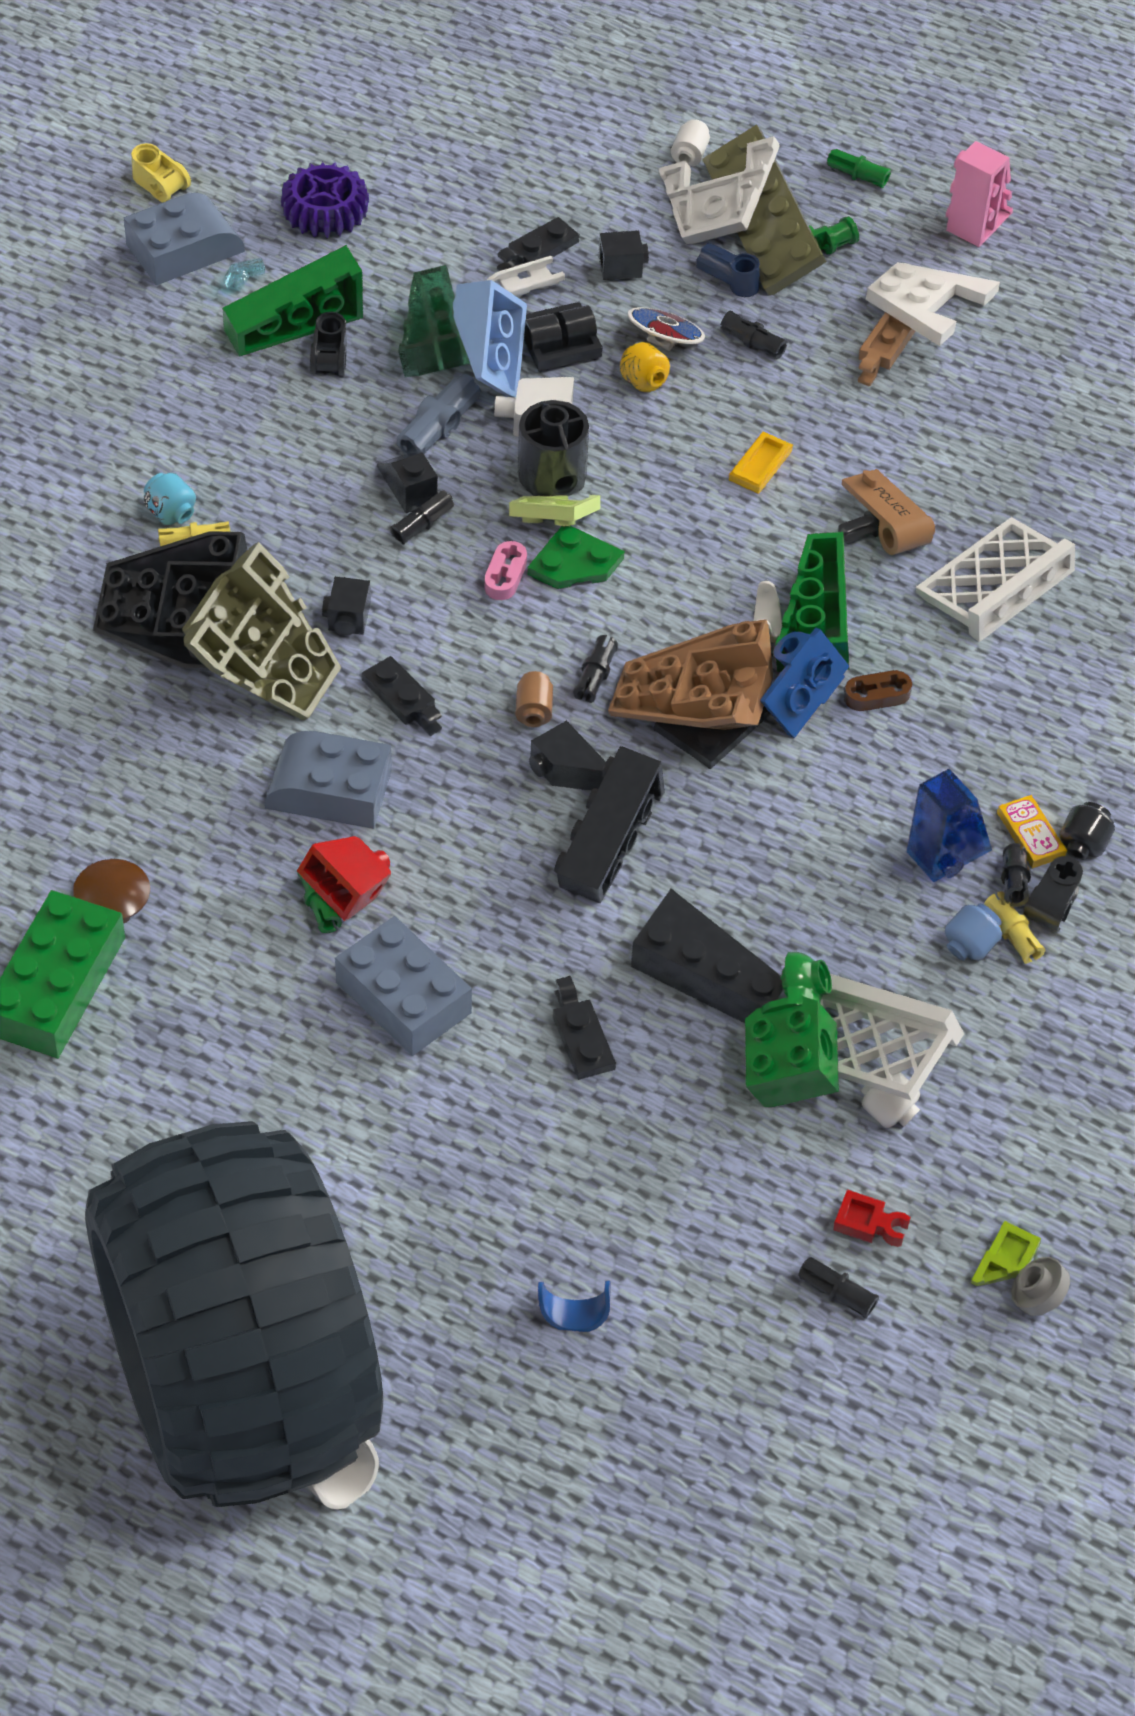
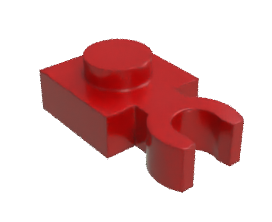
[833,1189,911,1247]

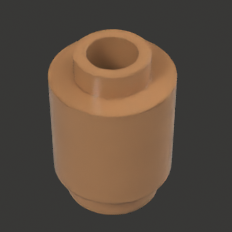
[515,671,553,727]

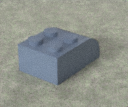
[124,193,245,285]
[264,731,392,829]

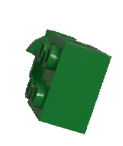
[745,952,839,1108]

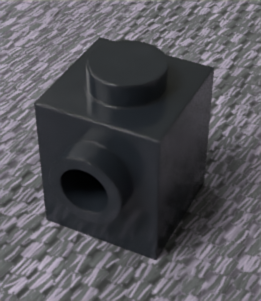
[598,230,649,280]
[322,576,371,635]

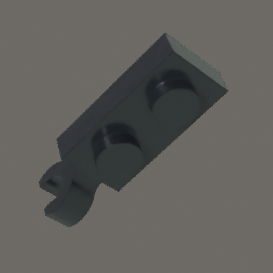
[497,217,580,271]
[362,656,442,736]
[552,976,616,1080]

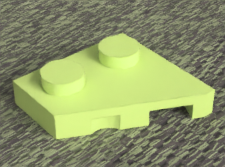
[509,495,600,526]

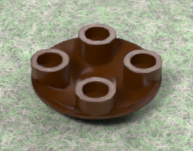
[73,859,150,923]

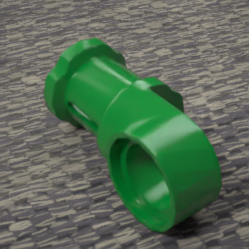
[809,216,859,255]

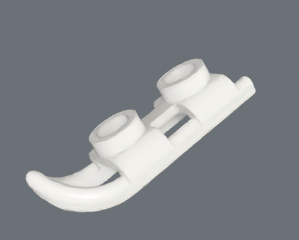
[487,256,565,298]

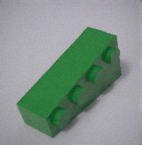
[222,245,363,357]

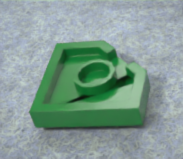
[527,525,625,589]

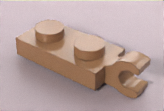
[858,312,916,386]

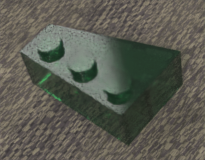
[398,265,470,378]

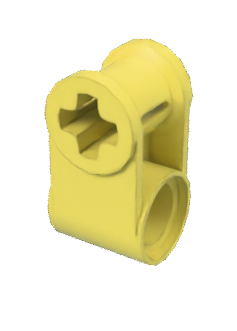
[131,143,191,203]

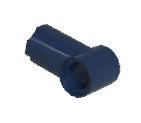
[696,242,760,297]

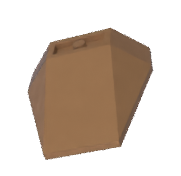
[608,619,773,730]

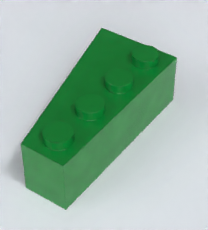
[775,532,850,672]

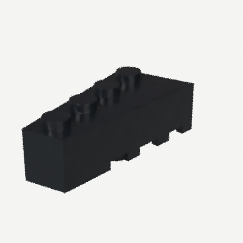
[631,888,787,1023]

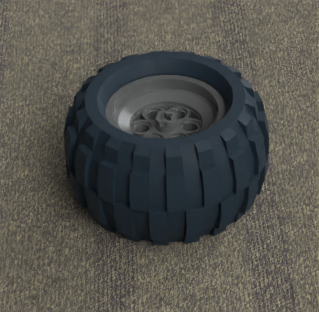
[85,1121,383,1507]

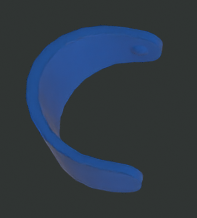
[538,1281,611,1332]

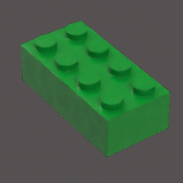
[0,890,125,1059]

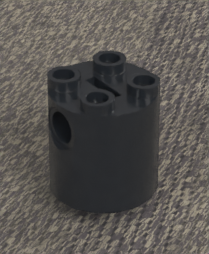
[517,400,589,496]

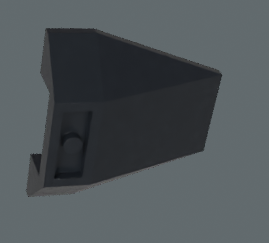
[93,531,247,671]

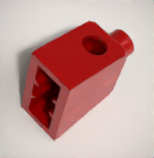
[297,836,391,921]

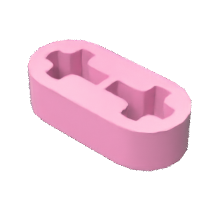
[484,541,527,600]

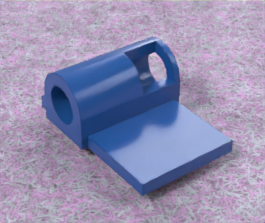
[760,628,849,738]

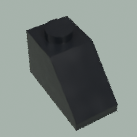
[377,452,438,513]
[529,720,606,791]

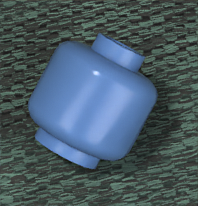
[945,903,1002,961]

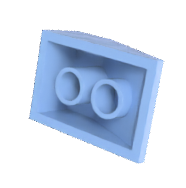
[453,280,527,398]

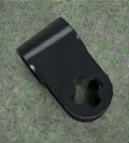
[310,311,347,376]
[1023,856,1083,932]

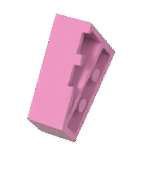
[946,141,1013,247]

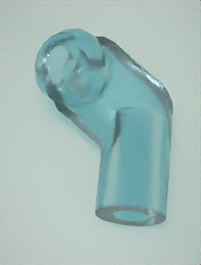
[224,258,265,291]

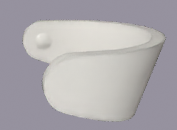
[754,581,782,643]
[308,1440,379,1510]

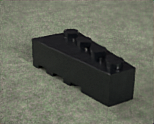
[554,746,665,904]

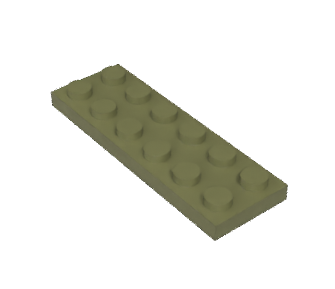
[702,124,827,296]

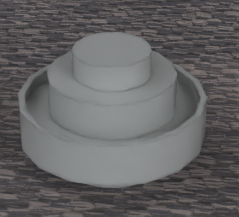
[1011,1257,1070,1316]

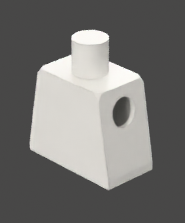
[494,377,574,437]

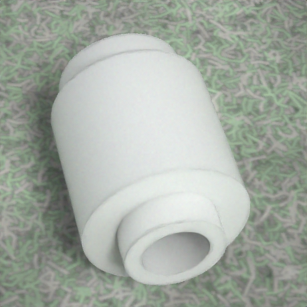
[671,119,710,167]

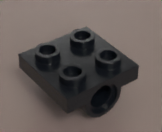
[524,302,603,372]

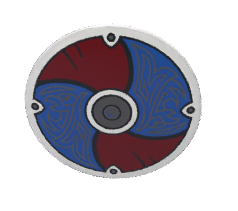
[628,307,705,351]

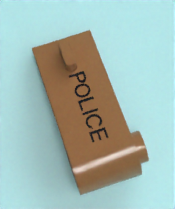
[842,469,935,555]

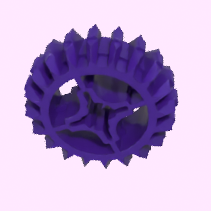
[281,161,369,239]

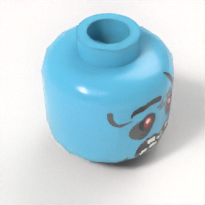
[144,473,196,525]

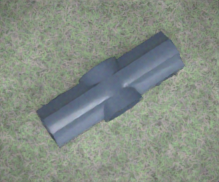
[397,373,480,454]

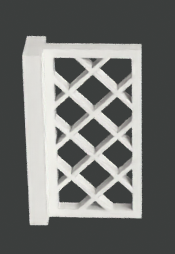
[916,517,1075,642]
[820,974,964,1101]

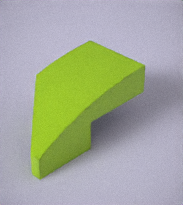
[971,1221,1041,1286]

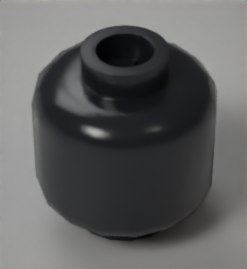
[1059,802,1115,860]

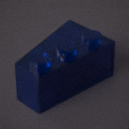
[906,768,992,882]

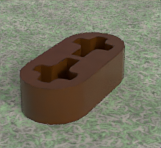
[844,670,912,711]

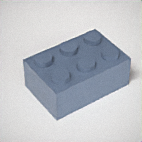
[335,916,472,1056]

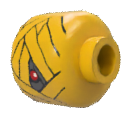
[620,342,670,392]

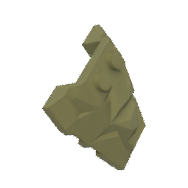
[182,542,342,720]

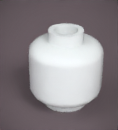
[861,1072,920,1128]

